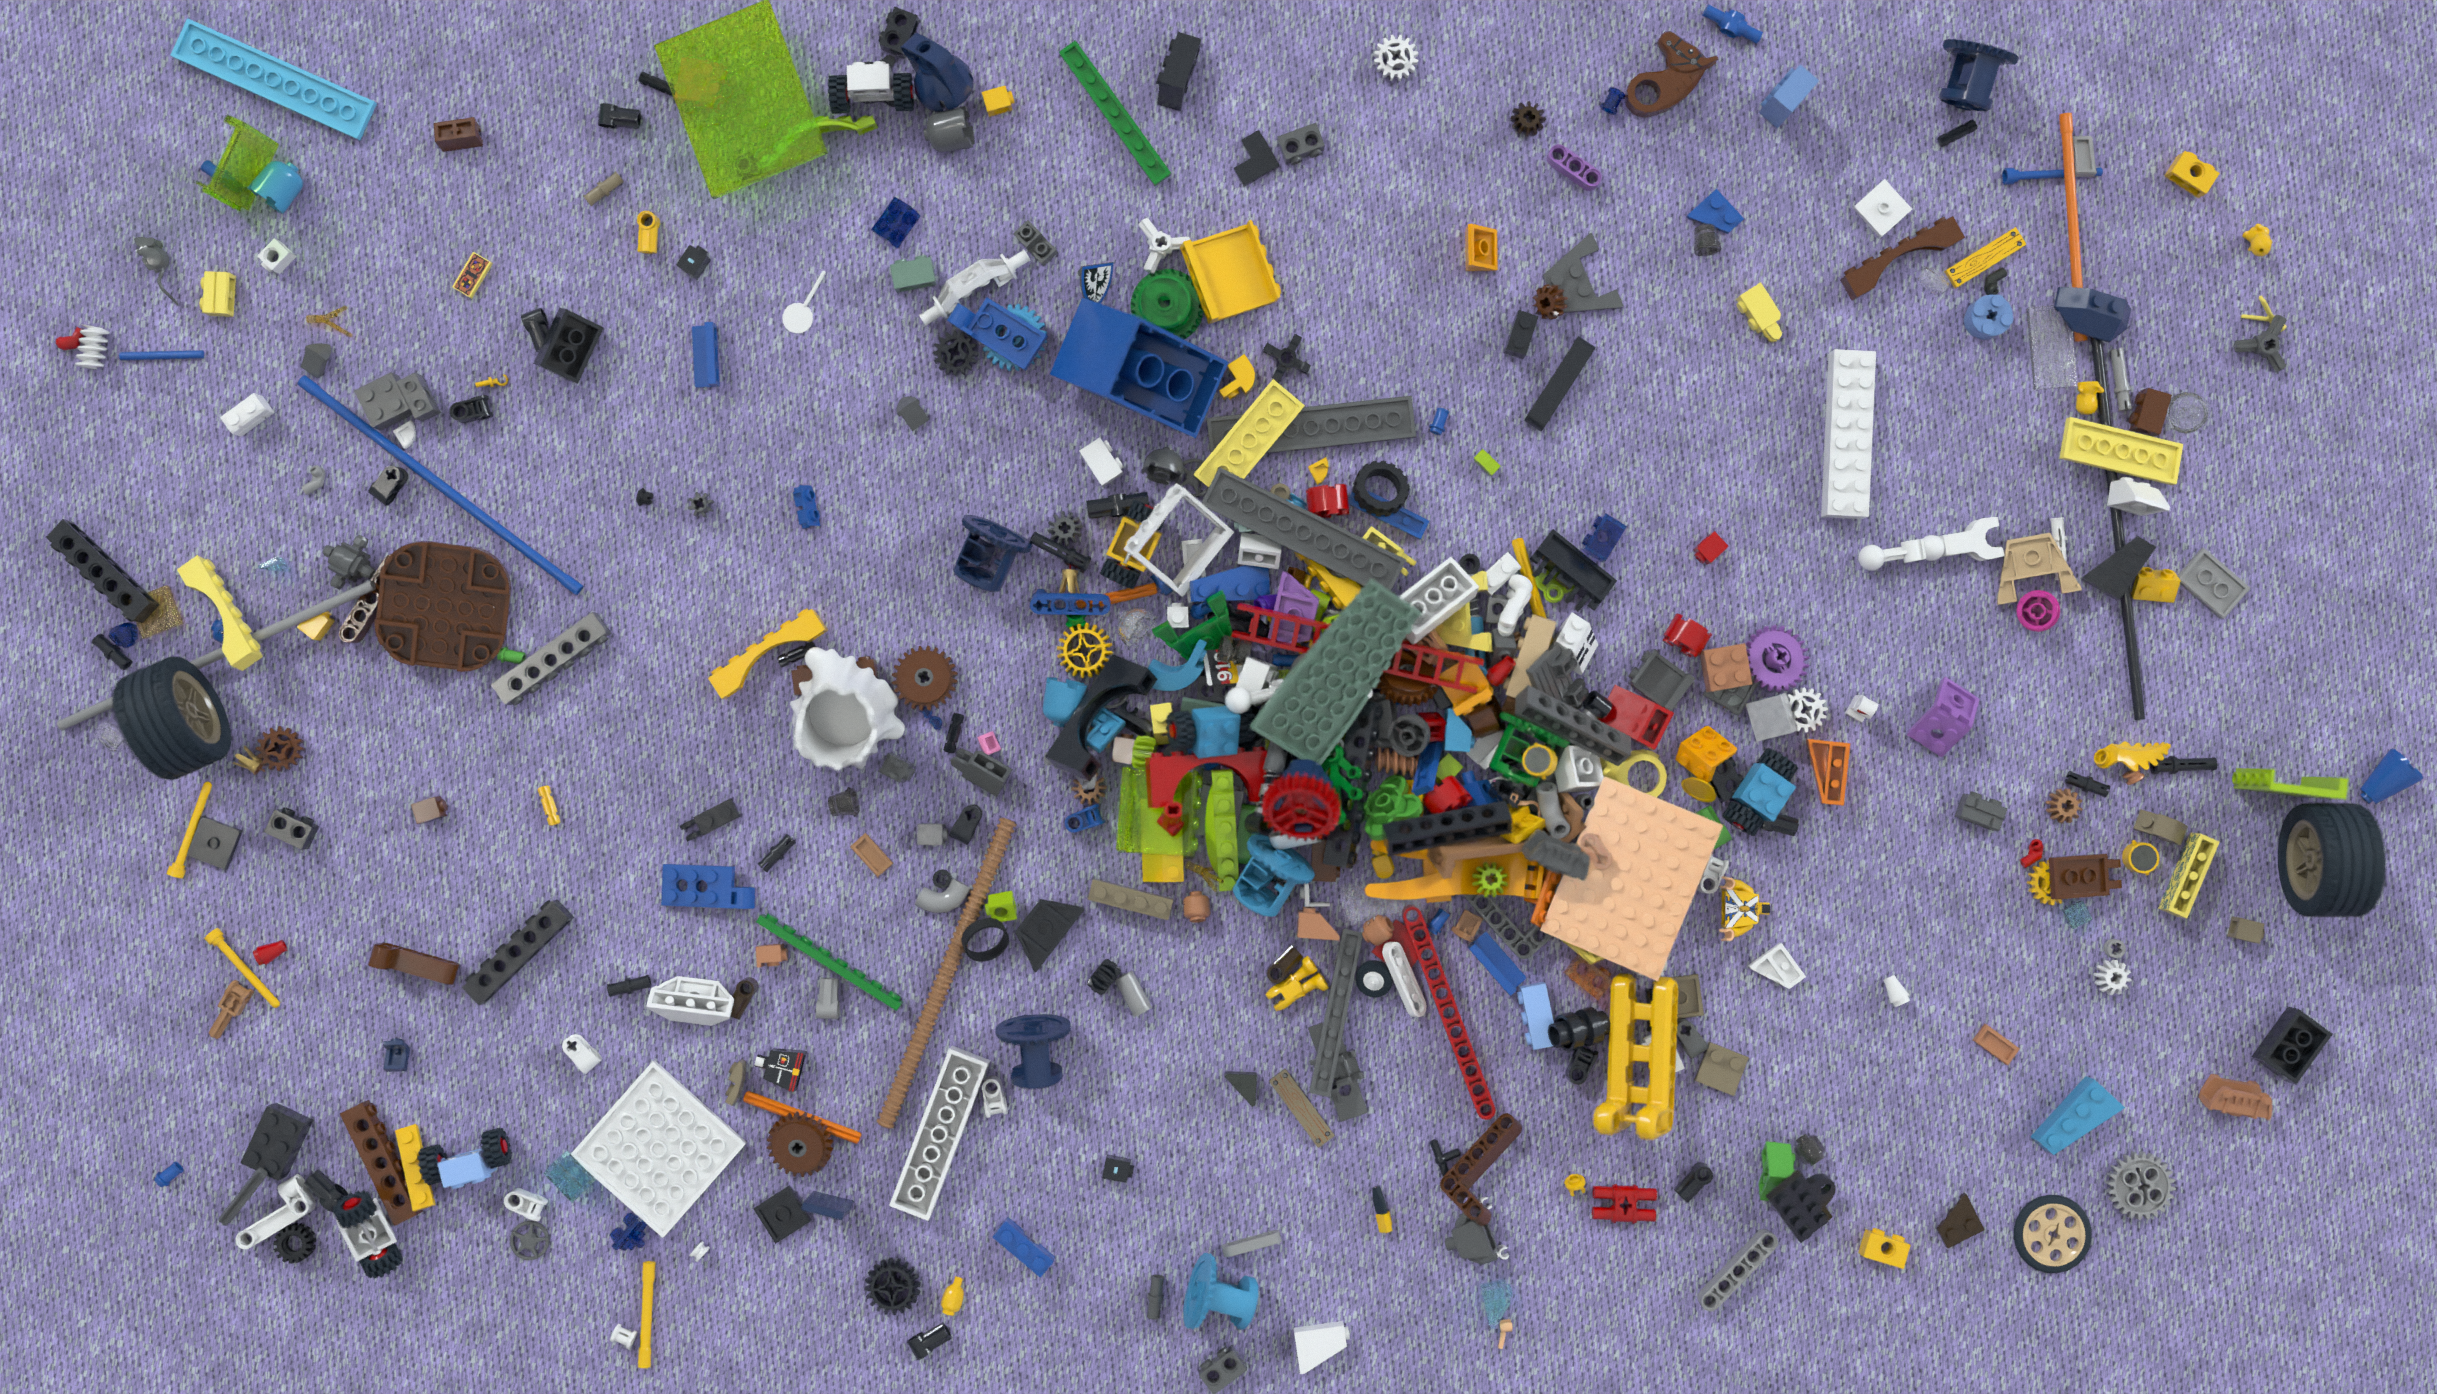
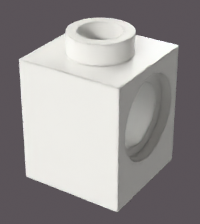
[257,238,297,274]

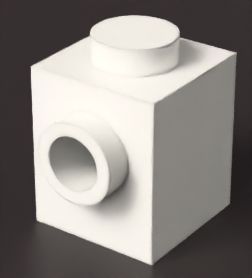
[1167,603,1189,629]

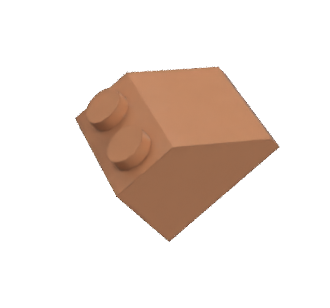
[1296,906,1340,941]

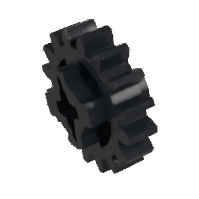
[933,331,978,377]

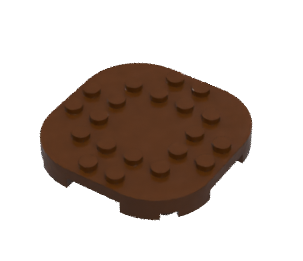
[375,541,511,672]

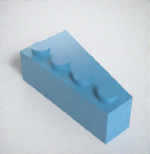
[2030,1076,2125,1155]

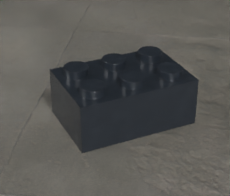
[534,307,604,384]
[2251,1007,2333,1084]
[240,1103,313,1181]

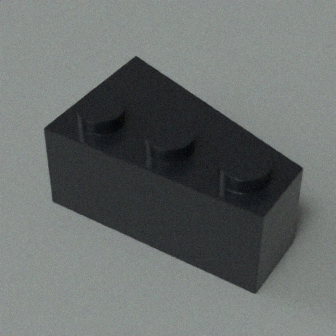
[1156,32,1202,111]
[2081,536,2156,601]

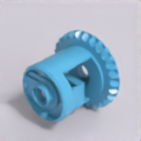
[1233,835,1315,917]
[1183,1253,1259,1330]

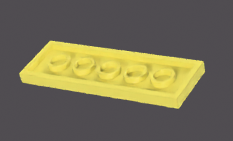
[1193,379,1305,488]
[2059,417,2183,485]

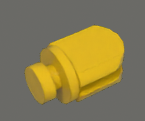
[1371,850,1395,879]

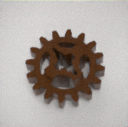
[255,726,305,772]

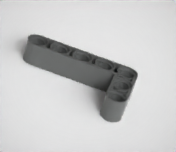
[1461,894,1553,959]

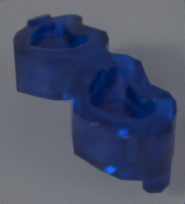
[919,707,942,730]

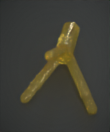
[306,306,353,337]
[1185,861,1224,892]

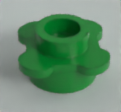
[1066,615,1087,628]

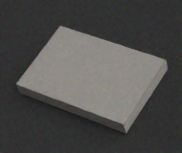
[2177,547,2250,619]

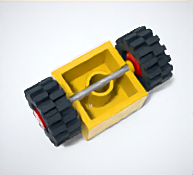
[1100,500,1167,589]

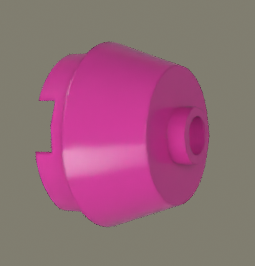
[2016,590,2060,632]

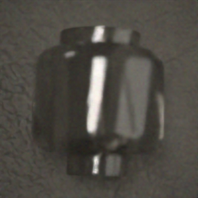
[1794,1134,1826,1166]

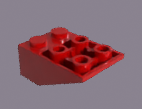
[1597,685,1674,750]

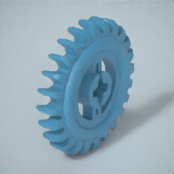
[983,304,1048,371]

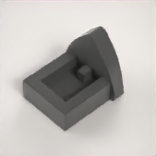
[301,343,331,378]
[896,396,929,431]

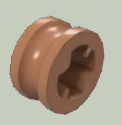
[2122,767,2145,785]

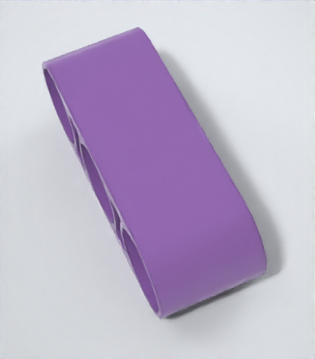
[1547,144,1602,191]

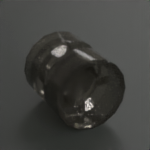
[1217,635,1252,667]

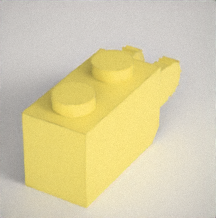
[1736,282,1782,342]
[1363,526,1417,576]

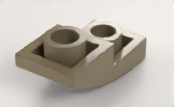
[725,1059,746,1106]

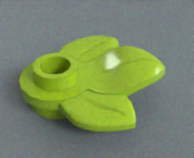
[1535,570,1575,603]

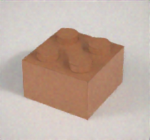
[1700,643,1752,692]

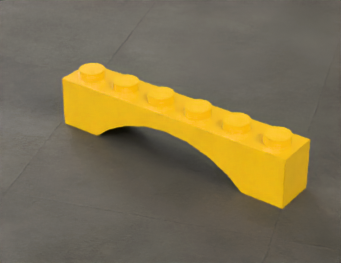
[708,608,828,699]

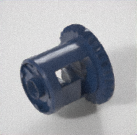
[1939,39,2019,112]
[953,515,1033,592]
[995,1014,1071,1089]

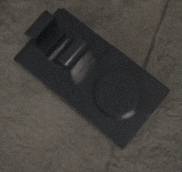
[1114,701,1153,736]

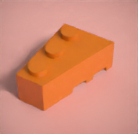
[1806,739,1850,806]

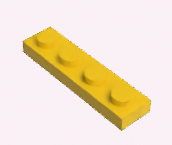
[395,1124,436,1212]

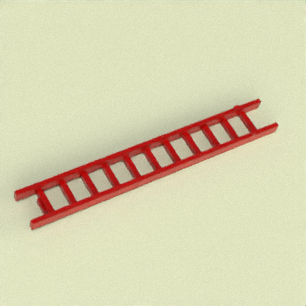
[1232,603,1484,694]

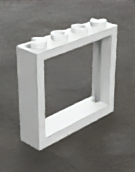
[1124,483,1234,597]

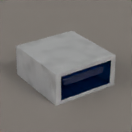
[1746,693,1797,742]

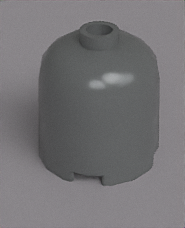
[923,106,975,152]

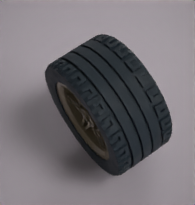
[112,656,231,780]
[2278,803,2386,917]

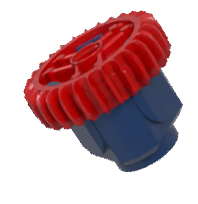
[1262,759,1341,842]

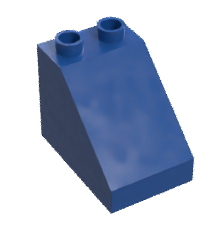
[1050,298,1229,438]

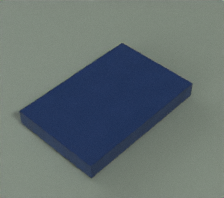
[801,1191,854,1220]

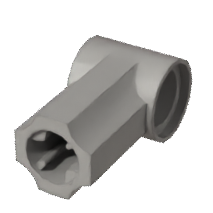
[816,978,840,1019]

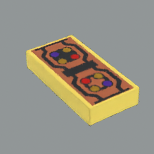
[452,252,493,298]

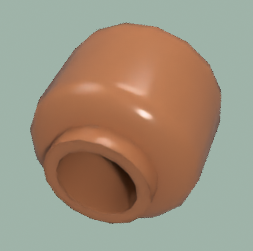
[1183,891,1211,923]
[1362,915,1394,945]

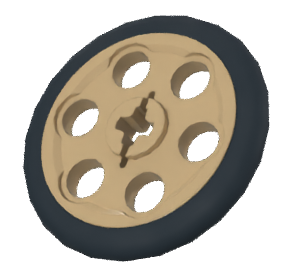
[2013,1195,2092,1273]

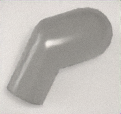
[302,465,326,495]

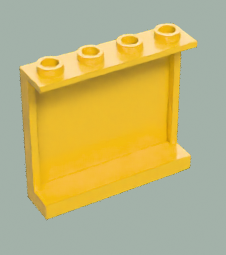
[1180,220,1281,325]

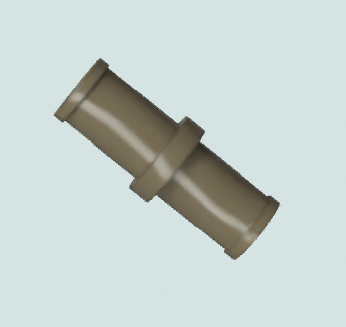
[583,172,624,207]

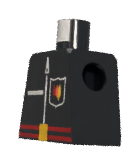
[754,1048,807,1092]

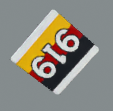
[1203,648,1242,685]

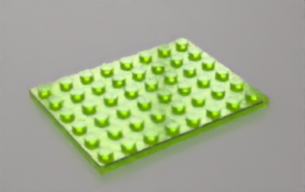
[654,0,828,199]

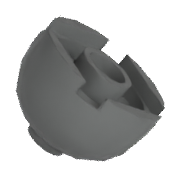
[1142,447,1184,485]
[1387,714,1431,757]

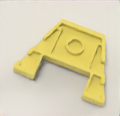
[1435,571,1493,652]

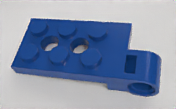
[947,297,1048,371]
[661,864,755,909]

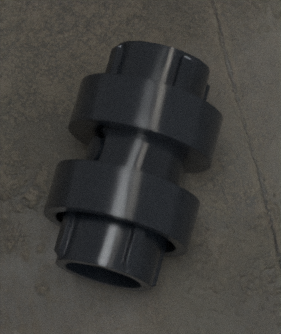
[1548,1007,1611,1052]

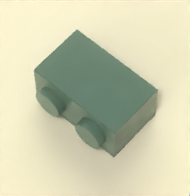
[890,255,937,293]

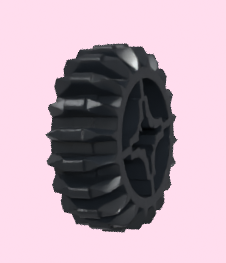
[864,1257,921,1315]

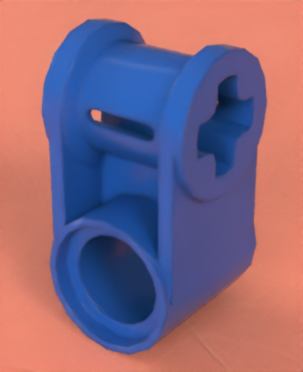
[1065,803,1106,833]

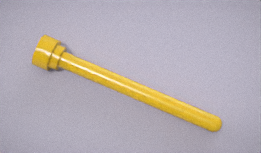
[166,781,212,879]
[204,928,280,1008]

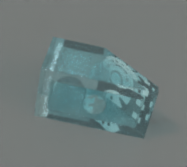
[1480,1279,1513,1329]

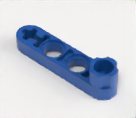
[1030,589,1111,615]

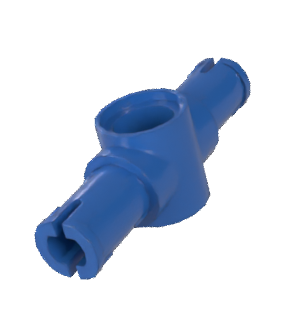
[1702,4,1763,44]

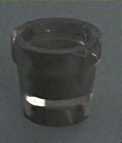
[1694,224,1722,256]
[828,787,860,817]

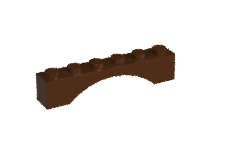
[1840,216,1965,301]

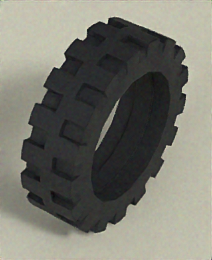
[1352,461,1410,517]

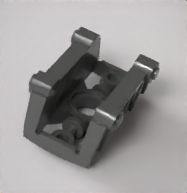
[1522,829,1590,881]

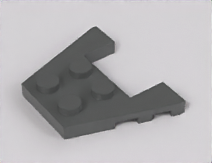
[1542,233,1624,313]

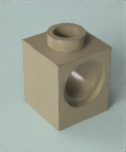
[2227,916,2265,944]

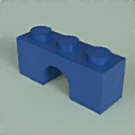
[993,1217,1055,1278]

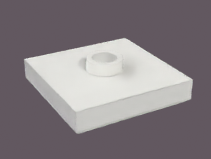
[1853,179,1912,238]

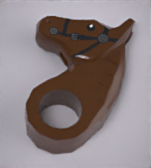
[1624,31,1719,118]

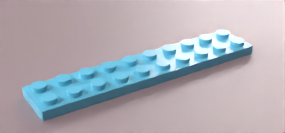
[170,18,377,141]

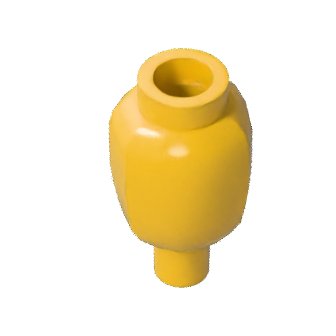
[941,1276,964,1316]

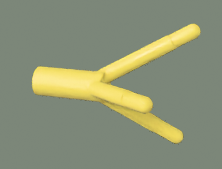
[2241,296,2287,332]

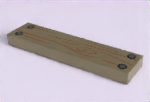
[1269,1068,1335,1148]

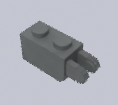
[950,748,1013,797]
[878,753,915,783]

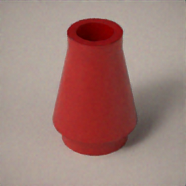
[1486,656,1516,686]
[253,940,288,966]

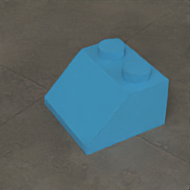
[1442,708,1475,752]

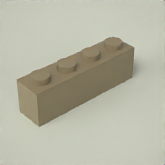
[1087,878,1174,920]

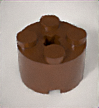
[1464,695,1506,739]

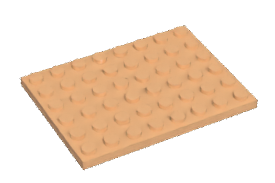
[1540,776,1723,981]

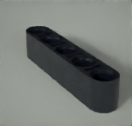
[1524,336,1596,431]

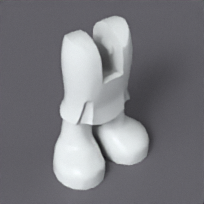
[1498,574,1533,637]

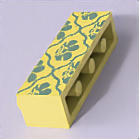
[2158,833,2219,918]

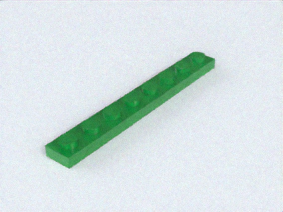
[1059,40,1171,186]
[756,913,903,1011]

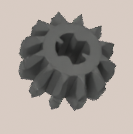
[1047,511,1083,546]

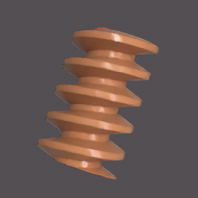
[1374,747,1419,778]

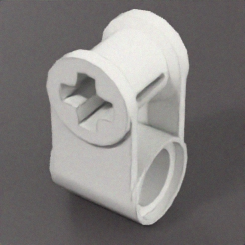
[1697,853,1729,894]
[562,1034,602,1074]
[982,1076,1008,1118]
[504,1188,548,1221]

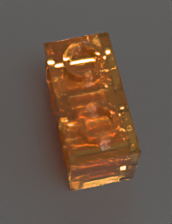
[1563,954,1613,1000]

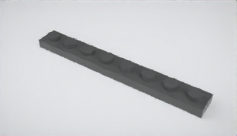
[1309,929,1363,1097]

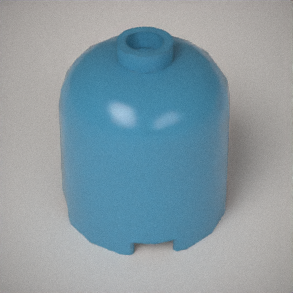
[247,161,303,214]
[1043,677,1088,727]

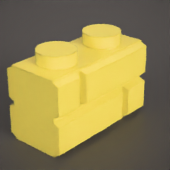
[199,271,236,317]

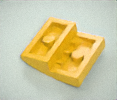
[1500,805,1546,844]

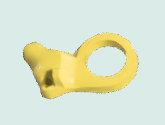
[1600,749,1667,797]

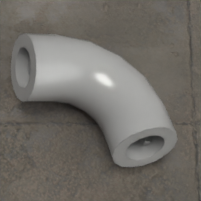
[1536,782,1570,839]
[915,878,971,913]

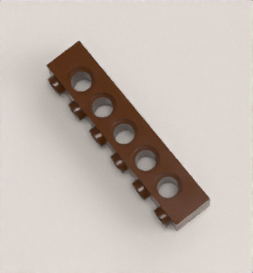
[340,1100,423,1226]

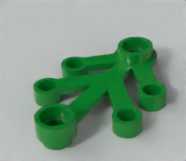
[1321,744,1363,825]

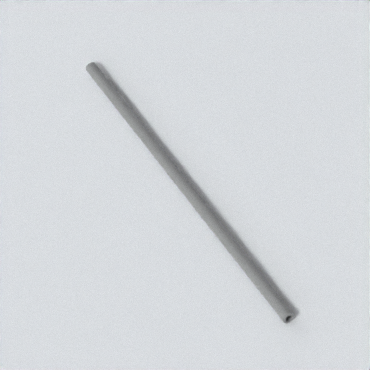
[57,580,376,731]

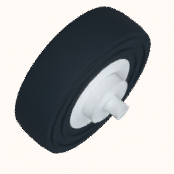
[1356,960,1393,998]

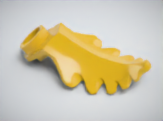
[2094,741,2171,771]

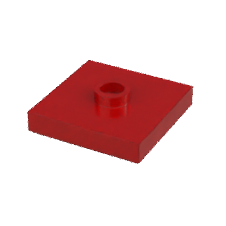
[1371,919,1425,968]

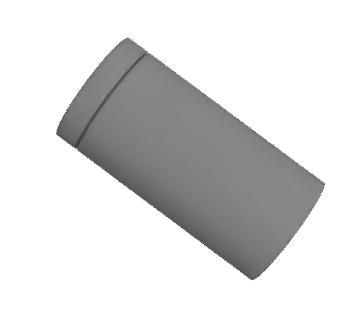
[1115,970,1152,1017]

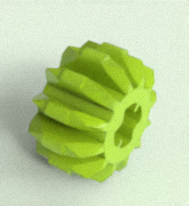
[1132,735,1157,771]
[1472,862,1508,897]

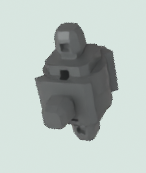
[322,535,376,590]

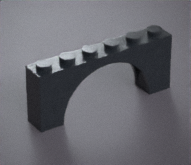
[1045,654,1157,782]

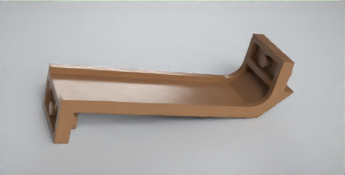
[1427,789,1587,879]

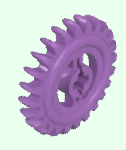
[1746,625,1810,692]

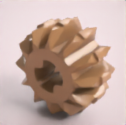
[1071,772,1107,806]
[2045,788,2083,823]

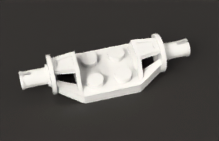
[919,249,1031,326]

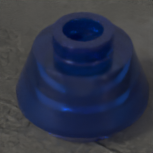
[108,622,138,648]

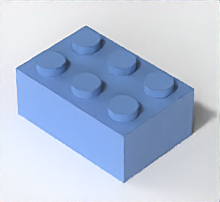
[1759,65,1819,129]

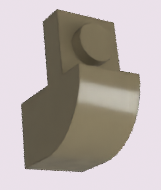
[2133,809,2188,846]

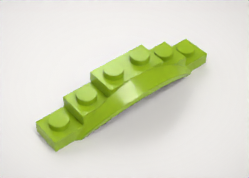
[758,115,878,174]
[1205,769,1239,891]

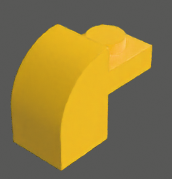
[1219,354,1255,400]

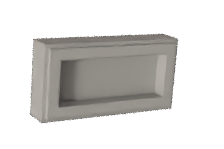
[2073,136,2097,177]

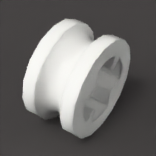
[689,1241,710,1262]

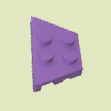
[1265,571,1320,650]

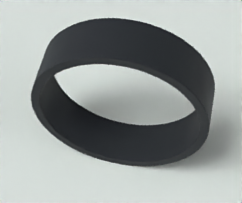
[961,918,1009,962]

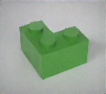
[1758,1141,1796,1201]

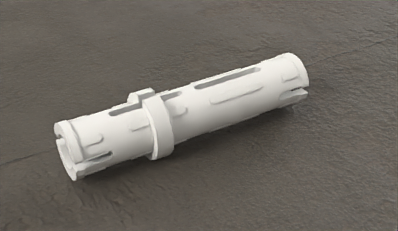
[2050,517,2067,580]

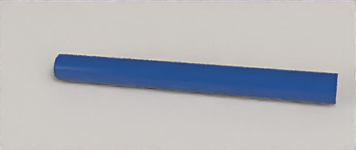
[119,350,204,360]

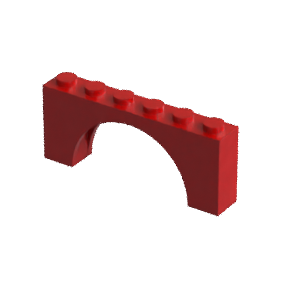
[1145,747,1267,808]

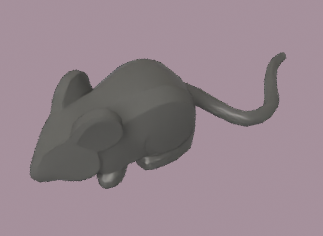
[134,237,179,306]

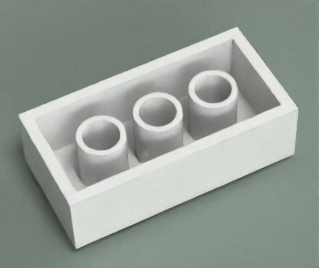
[1399,557,1479,645]

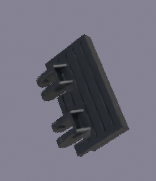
[1530,529,1617,612]

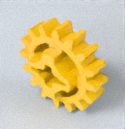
[2027,860,2062,905]

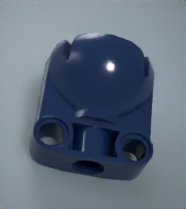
[901,33,973,112]

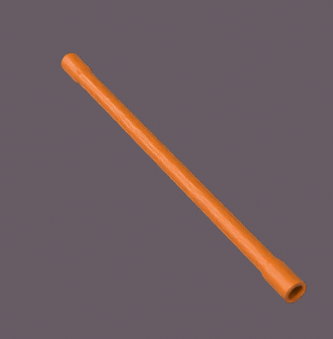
[2059,113,2088,342]

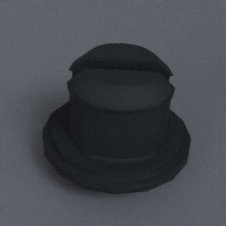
[636,488,654,506]

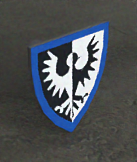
[1078,262,1114,304]

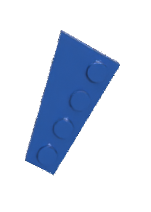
[1190,565,1270,602]

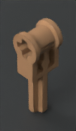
[209,980,254,1039]

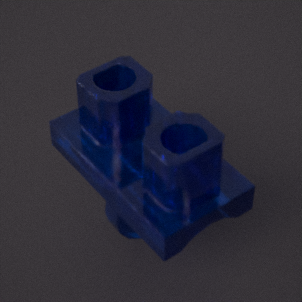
[609,1213,648,1251]

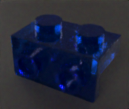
[871,197,920,248]

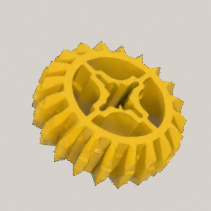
[1057,623,1113,678]

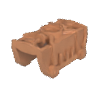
[2199,1074,2272,1120]

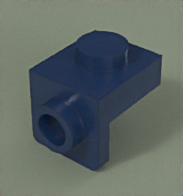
[383,1038,410,1072]

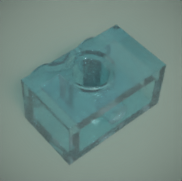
[543,1151,596,1203]

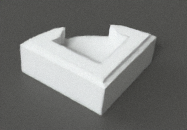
[393,420,416,449]

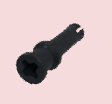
[1029,531,1091,573]
[2150,756,2217,775]

